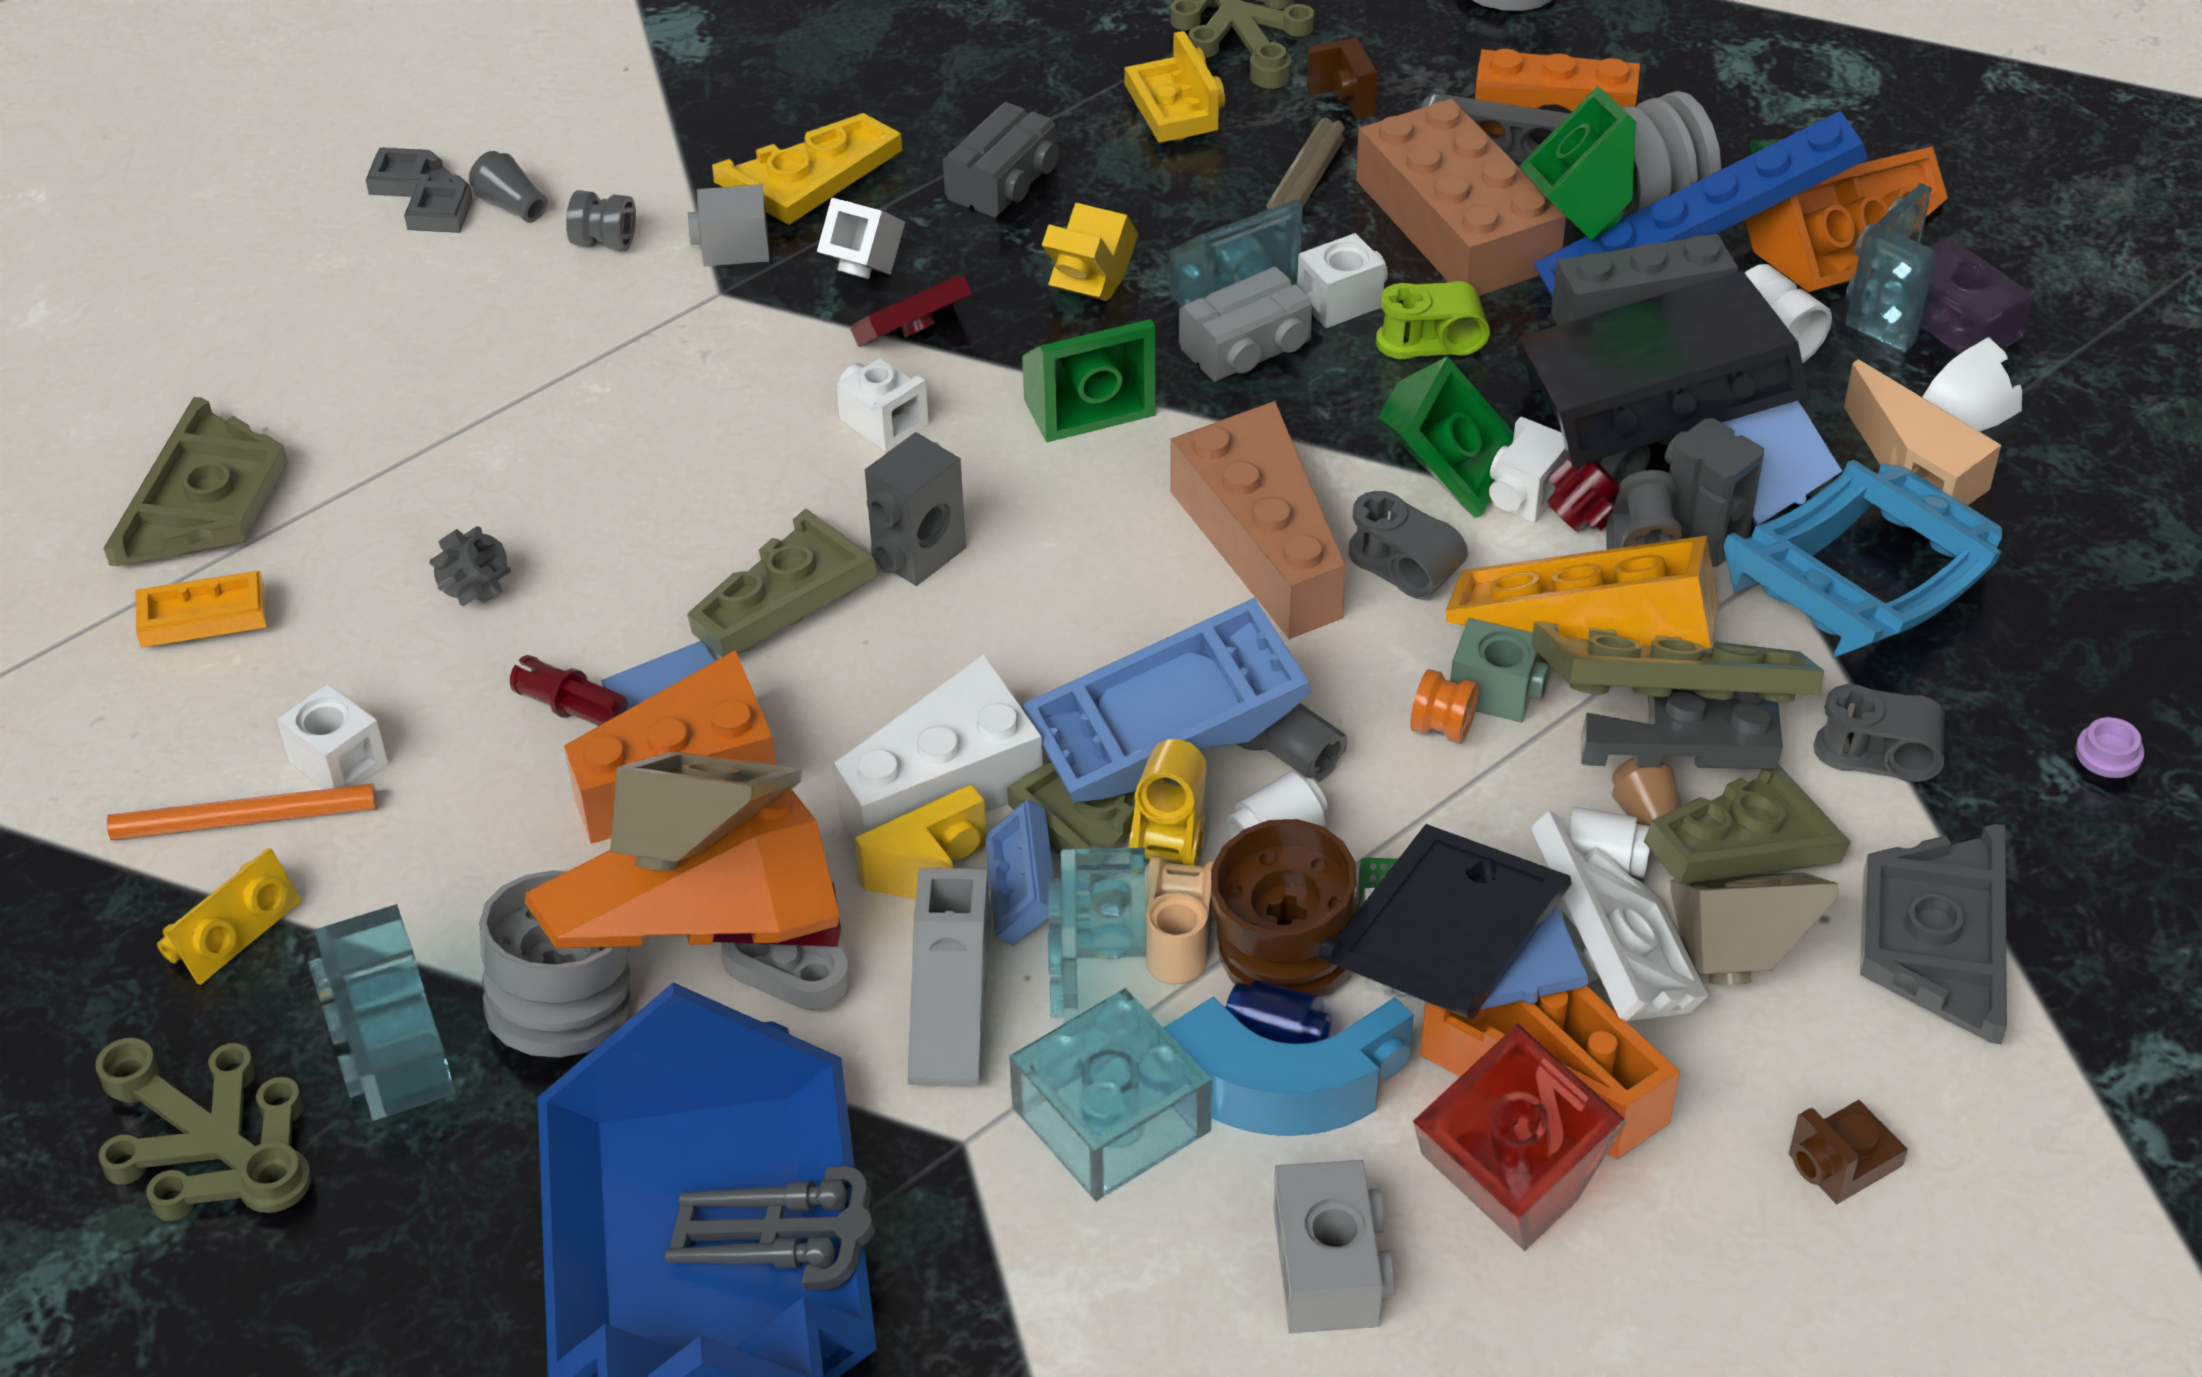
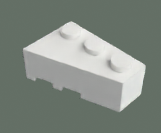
[834,654,1043,838]

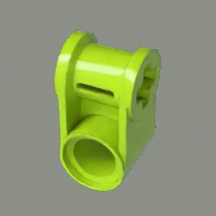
[1376,281,1490,359]

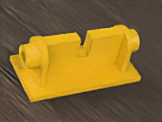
[157,848,302,985]

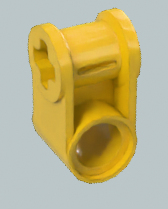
[1129,739,1207,866]

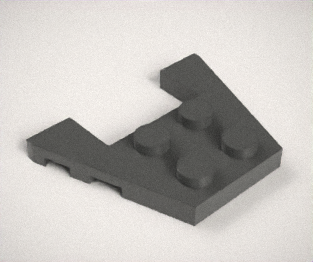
[1581,689,1783,769]

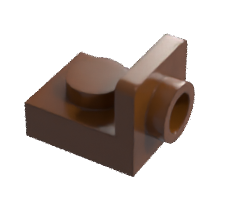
[1307,37,1377,119]
[1789,1099,1908,1205]

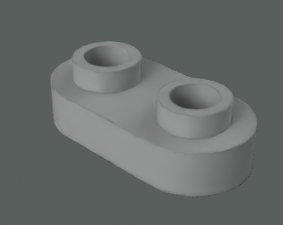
[721,942,850,1010]

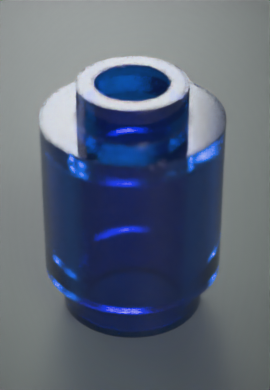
[1225,979,1332,1044]

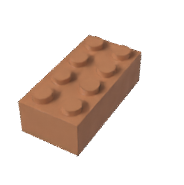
[1356,99,1566,296]

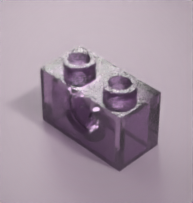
[1892,237,2033,354]

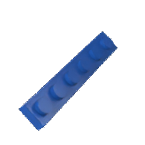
[1534,111,1868,299]

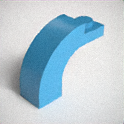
[1158,996,1414,1136]

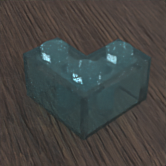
[308,904,455,1121]

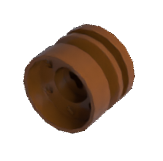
[1211,819,1359,1005]

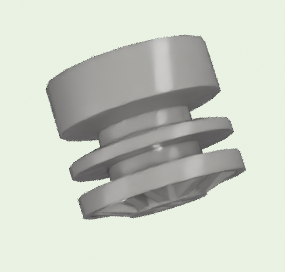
[1621,91,1721,219]
[479,870,631,1058]

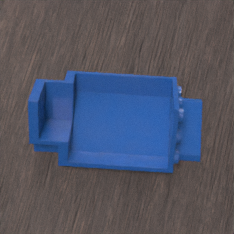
[538,982,877,1377]

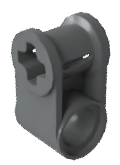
[1606,470,1682,549]
[1349,491,1468,599]
[1813,684,1945,782]

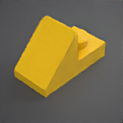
[854,784,986,899]

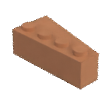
[1170,401,1345,639]

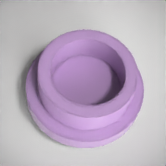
[2076,717,2144,778]

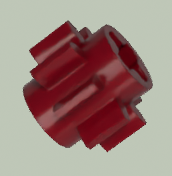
[1547,459,1620,532]

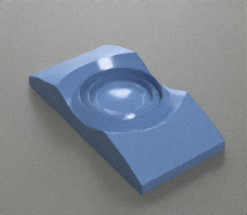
[1021,597,1311,803]

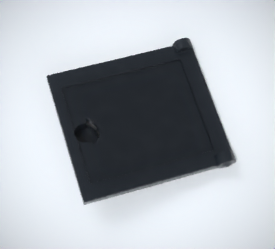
[1319,824,1572,1019]

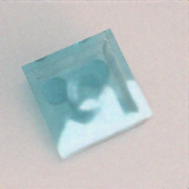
[1009,988,1212,1202]

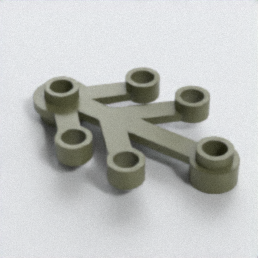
[1170,0,1314,89]
[95,1038,311,1221]

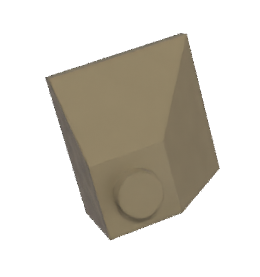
[610,751,802,870]
[1670,873,1839,985]

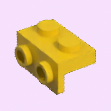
[1124,31,1225,143]

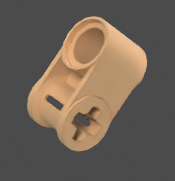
[1146,855,1215,984]

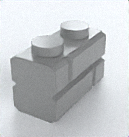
[1179,266,1312,382]

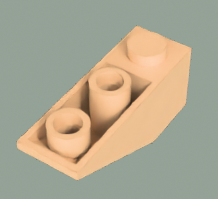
[1844,359,2001,506]

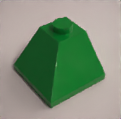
[1378,356,1514,518]

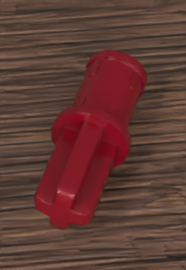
[509,655,629,726]

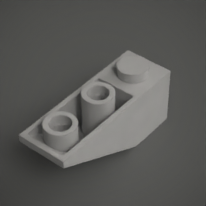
[908,868,991,1086]

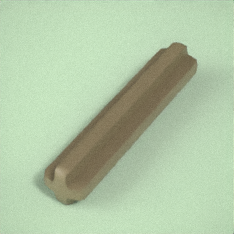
[1266,117,1345,227]

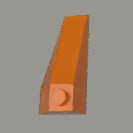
[1744,146,1948,292]
[524,789,840,949]

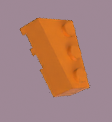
[564,650,776,844]

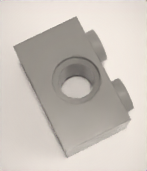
[1273,1160,1394,1333]

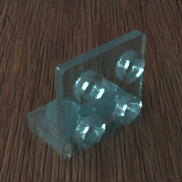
[1845,183,1936,352]
[1048,848,1146,1043]

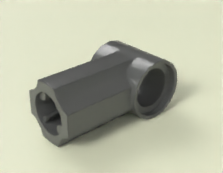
[1236,703,1347,782]

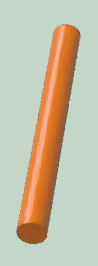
[107,783,377,840]

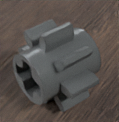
[429,526,511,606]

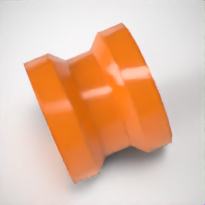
[1410,669,1479,744]

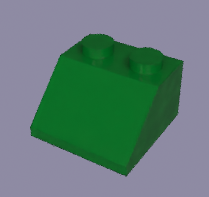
[1519,86,1636,241]
[1022,319,1156,443]

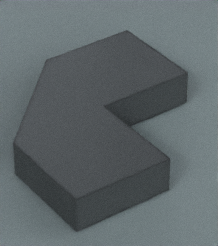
[365,147,473,233]

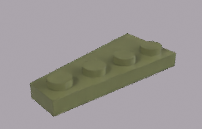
[1531,621,1824,703]

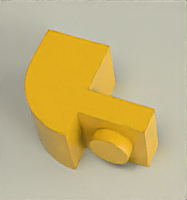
[1042,203,1139,301]

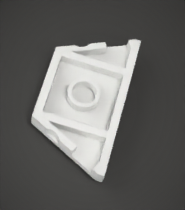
[1531,810,1709,1021]

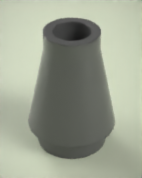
[469,151,548,223]

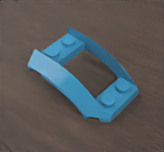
[1723,460,2002,658]

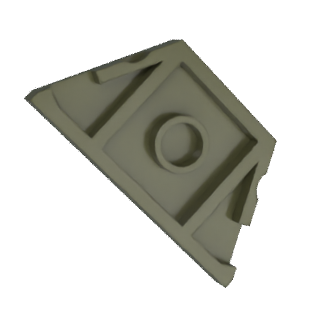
[104,397,288,566]

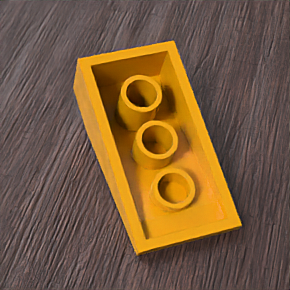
[1445,536,1719,649]

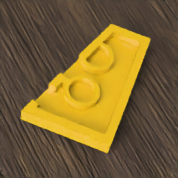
[712,113,902,225]

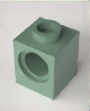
[1450,618,1550,723]

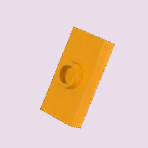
[136,570,267,648]

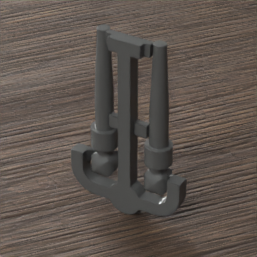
[665,1166,876,1290]

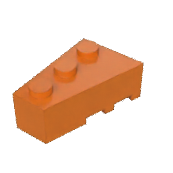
[1420,986,1680,1159]

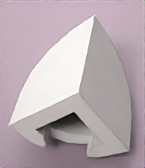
[1922,337,2022,432]

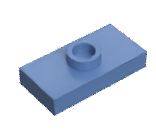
[985,800,1058,946]

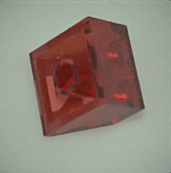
[1413,1023,1625,1251]

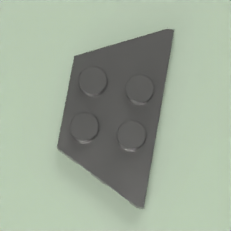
[1860,824,2007,1044]

